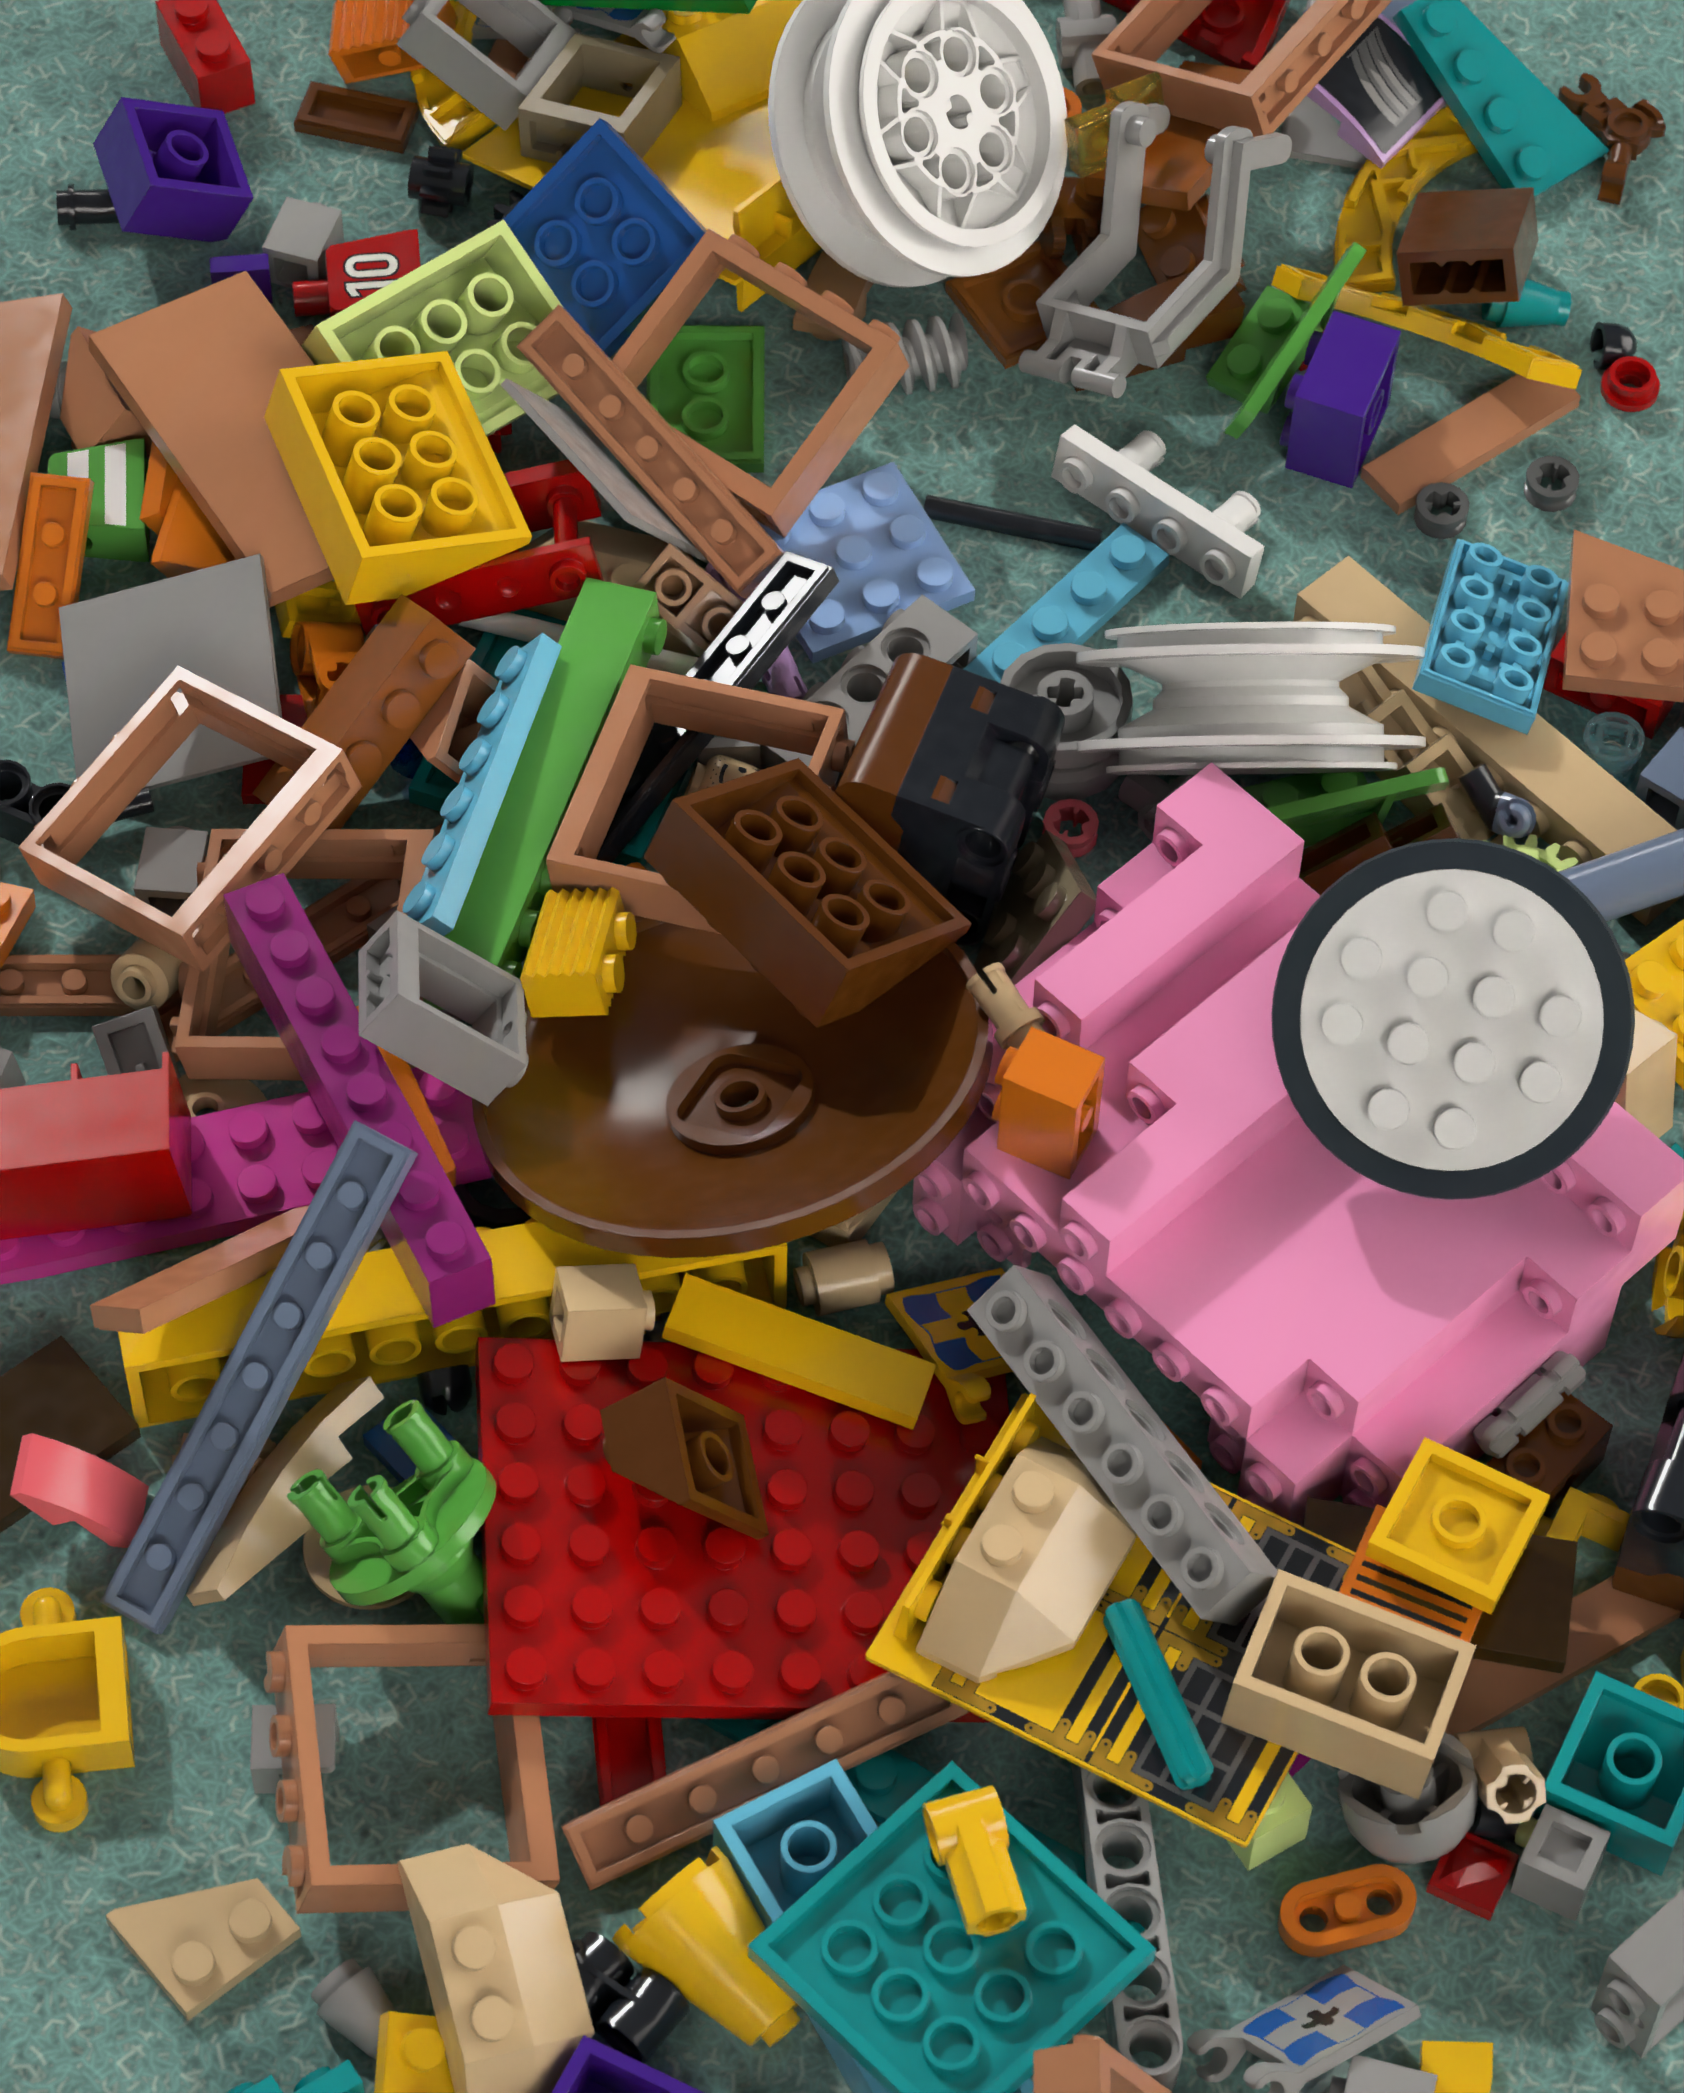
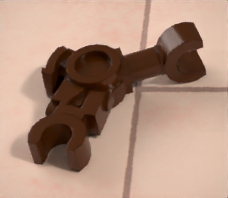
[1558,73,1666,205]

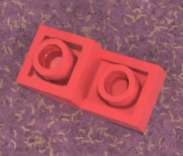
[10,1433,149,1548]

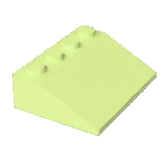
[301,219,564,436]

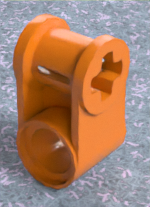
[290,621,364,719]

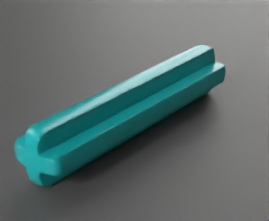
[1103,1598,1214,1790]

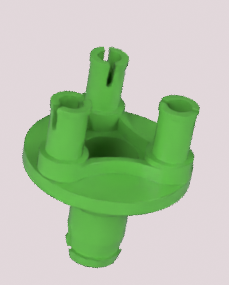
[287,1400,496,1624]

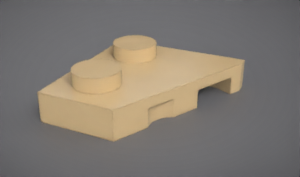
[105,1878,301,2021]

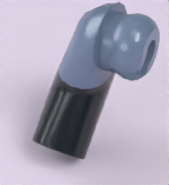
[1459,763,1536,838]

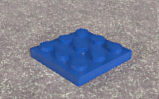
[504,118,707,358]

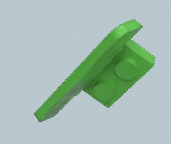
[1206,242,1367,439]
[1242,767,1449,847]

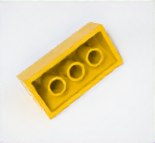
[647,0,803,122]

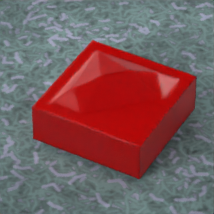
[1426,1832,1519,1921]

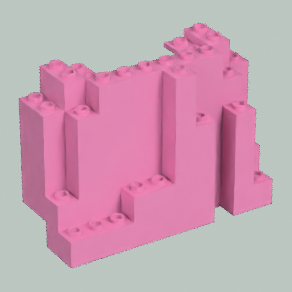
[912,762,1684,1527]

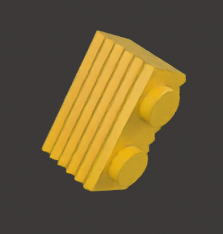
[520,887,637,1018]

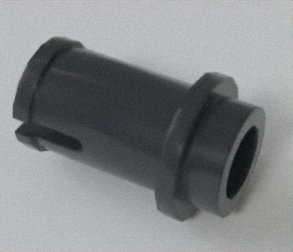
[56,184,119,231]

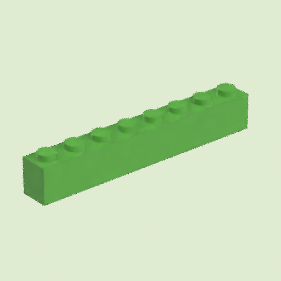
[422,577,667,1010]

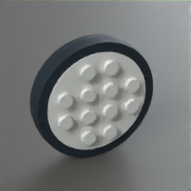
[1271,838,1635,1200]

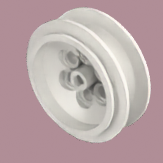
[768,0,1068,288]
[1076,622,1426,775]

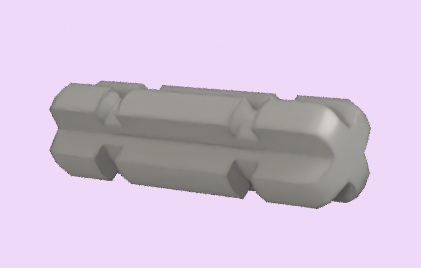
[1473,1351,1587,1459]

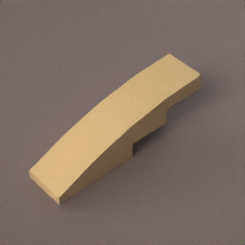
[1339,665,1504,845]
[186,1376,384,1606]

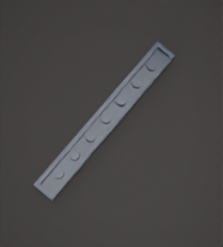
[100,1120,418,1634]

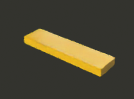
[661,1273,937,1430]

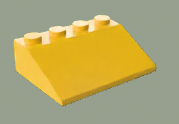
[264,351,532,605]

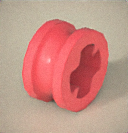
[1042,799,1099,858]

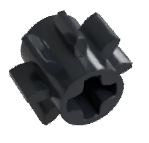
[408,145,474,218]

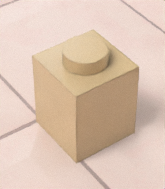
[549,1263,655,1362]

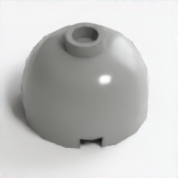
[1337,1732,1478,1864]

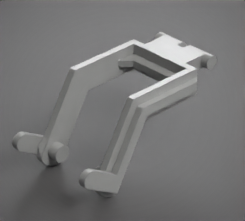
[1019,101,1292,398]

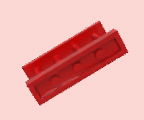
[354,459,604,635]

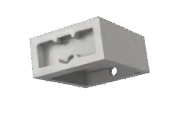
[396,0,578,131]
[358,910,529,1106]
[1590,1888,1684,2058]

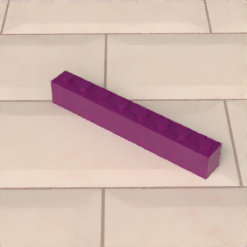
[223,873,496,1328]

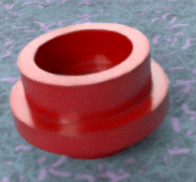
[1600,356,1660,412]

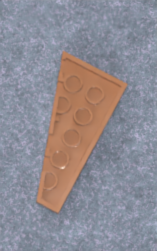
[1562,530,1684,702]

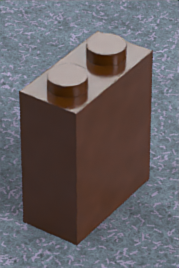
[1397,187,1538,306]

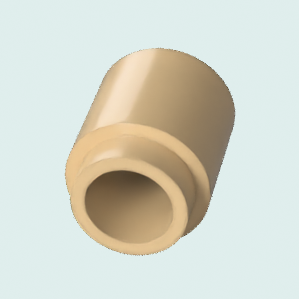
[110,938,182,1010]
[793,1239,894,1316]

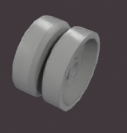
[1000,643,1133,801]

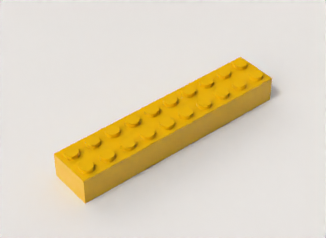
[118,1218,788,1428]

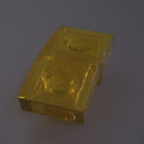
[1064,71,1164,178]

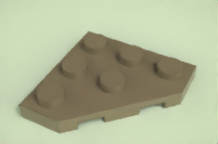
[974,830,1096,994]

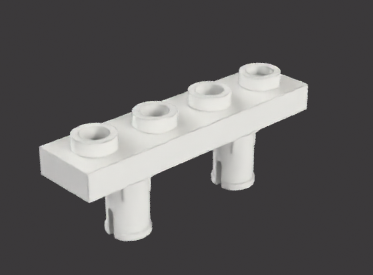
[1051,424,1265,599]

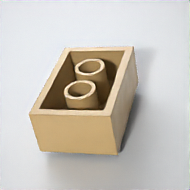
[1221,1569,1476,1800]

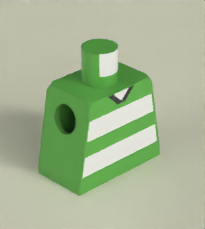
[48,438,150,562]

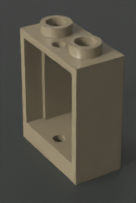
[518,33,682,164]

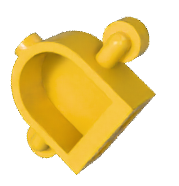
[0,1587,135,1832]

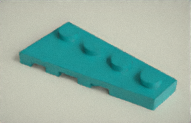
[1393,0,1610,198]

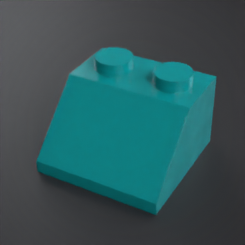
[1533,1671,1684,1876]

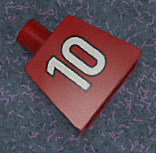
[293,229,421,317]

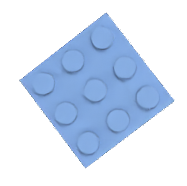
[757,461,975,664]

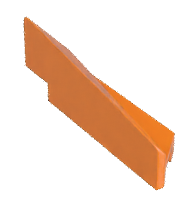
[140,441,236,578]

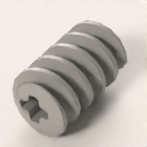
[841,313,968,398]

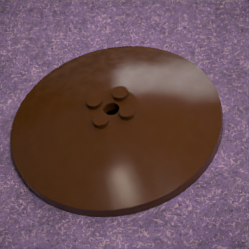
[472,916,993,1258]

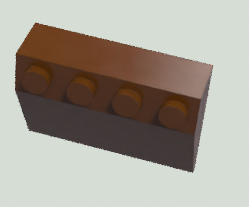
[643,758,972,1028]

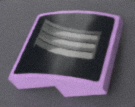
[1307,14,1446,169]

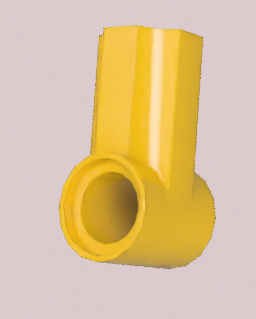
[922,1785,1027,1937]

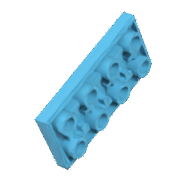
[1412,539,1569,735]

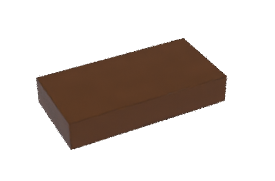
[294,81,420,154]

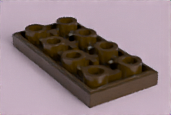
[0,1335,141,1533]
[1302,1497,1578,1674]

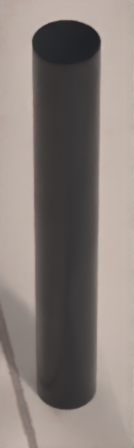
[924,495,1103,551]

